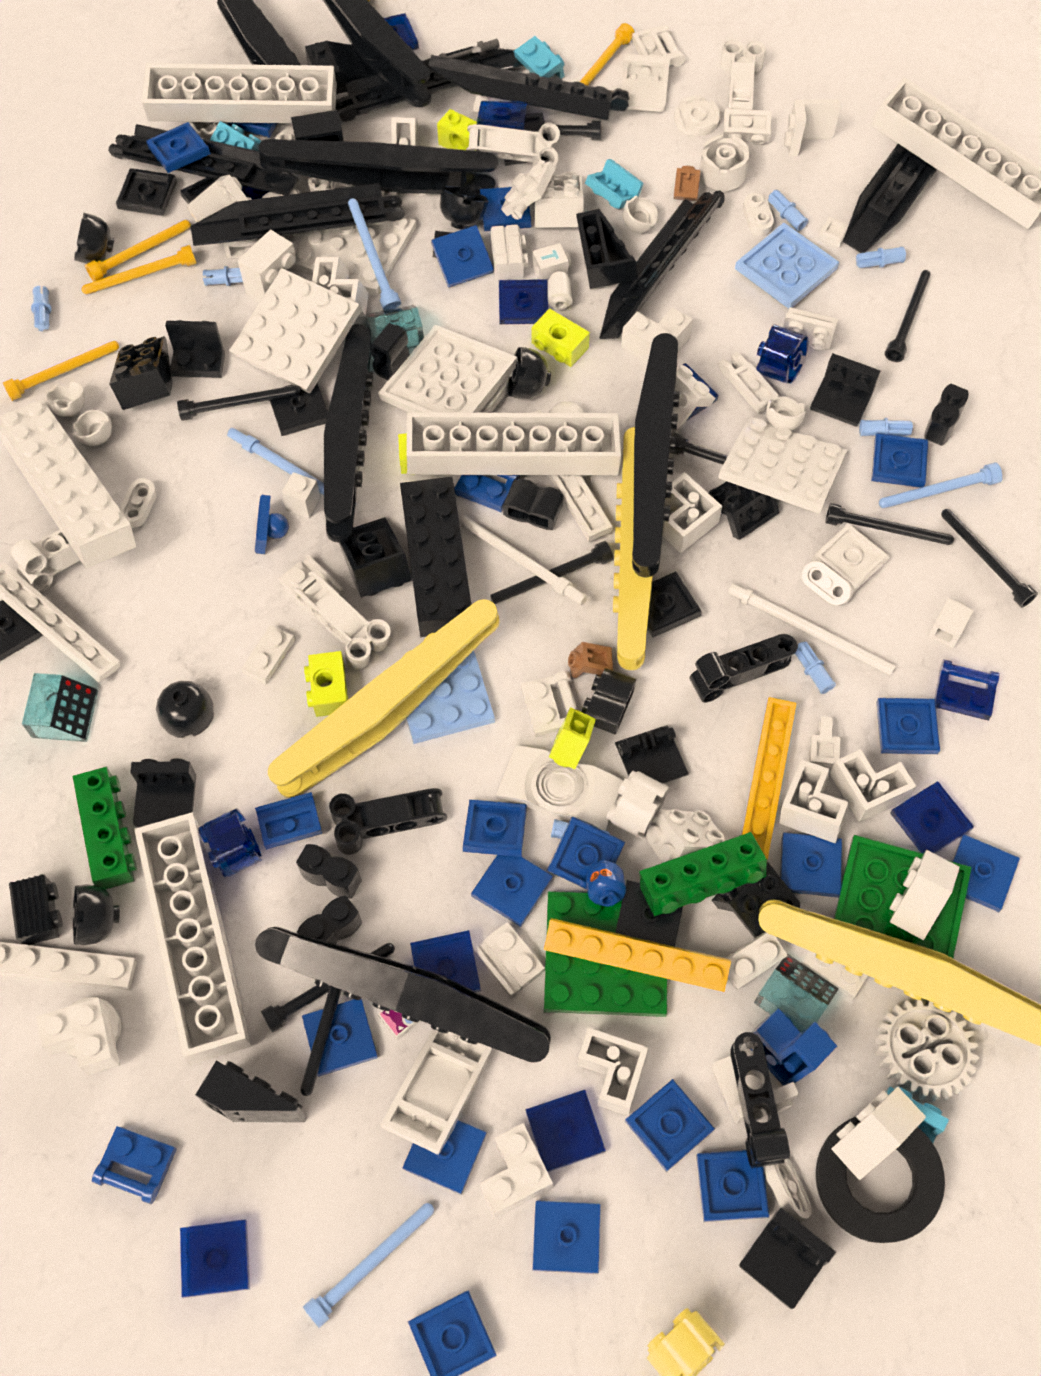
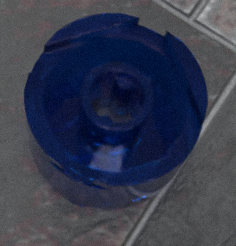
[756,324,809,384]
[198,808,262,877]

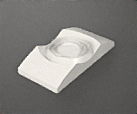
[496,745,623,831]
[381,1029,493,1155]

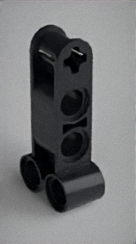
[689,634,798,703]
[329,788,448,855]
[730,1032,790,1168]

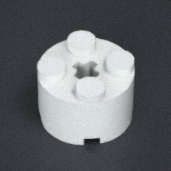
[700,135,749,194]
[606,771,670,839]

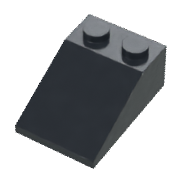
[305,41,377,95]
[339,517,412,598]

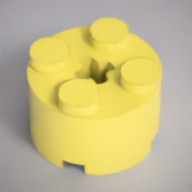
[647,1308,725,1376]

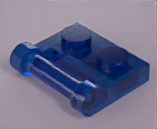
[934,659,1000,721]

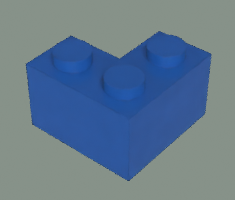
[750,1008,837,1086]

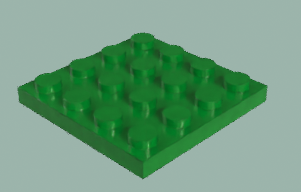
[833,835,972,958]
[544,891,667,1017]

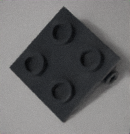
[615,725,689,784]

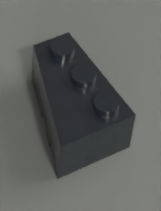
[576,209,638,289]

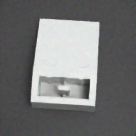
[535,172,583,227]

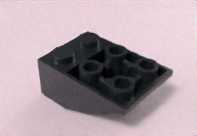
[109,336,173,410]
[195,1061,307,1123]

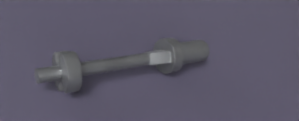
[439,39,500,59]

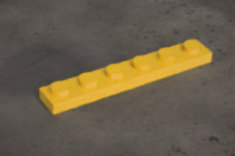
[741,697,796,860]
[544,918,731,992]

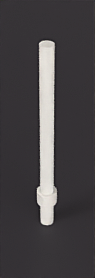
[459,516,588,605]

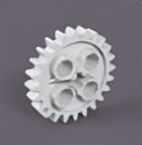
[875,1000,979,1102]

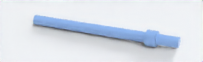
[227,427,324,495]

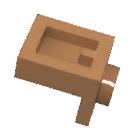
[673,166,701,201]
[568,642,613,678]

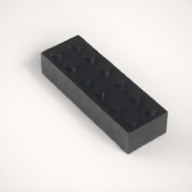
[400,476,472,637]

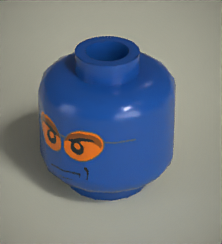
[585,861,627,907]

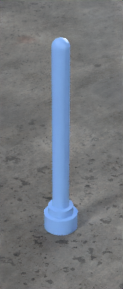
[348,198,401,311]
[879,462,1002,508]
[303,1203,434,1328]

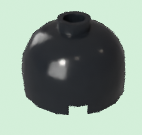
[439,186,488,229]
[74,212,115,264]
[508,347,551,399]
[156,681,214,738]
[72,884,120,945]

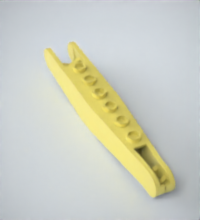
[613,427,653,670]
[268,599,500,798]
[758,899,1041,1046]

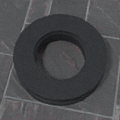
[816,1117,945,1243]

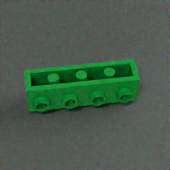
[72,766,137,889]
[639,832,767,916]

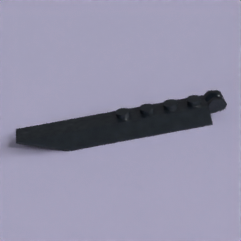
[335,46,523,122]
[428,55,630,120]
[108,124,299,195]
[842,144,937,253]
[190,183,405,246]
[599,190,725,339]

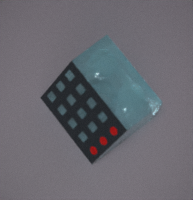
[366,305,424,349]
[22,673,98,742]
[754,953,839,1032]

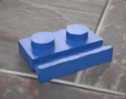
[255,792,323,850]

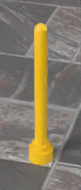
[580,23,635,86]
[85,220,191,282]
[81,245,197,294]
[2,341,119,401]

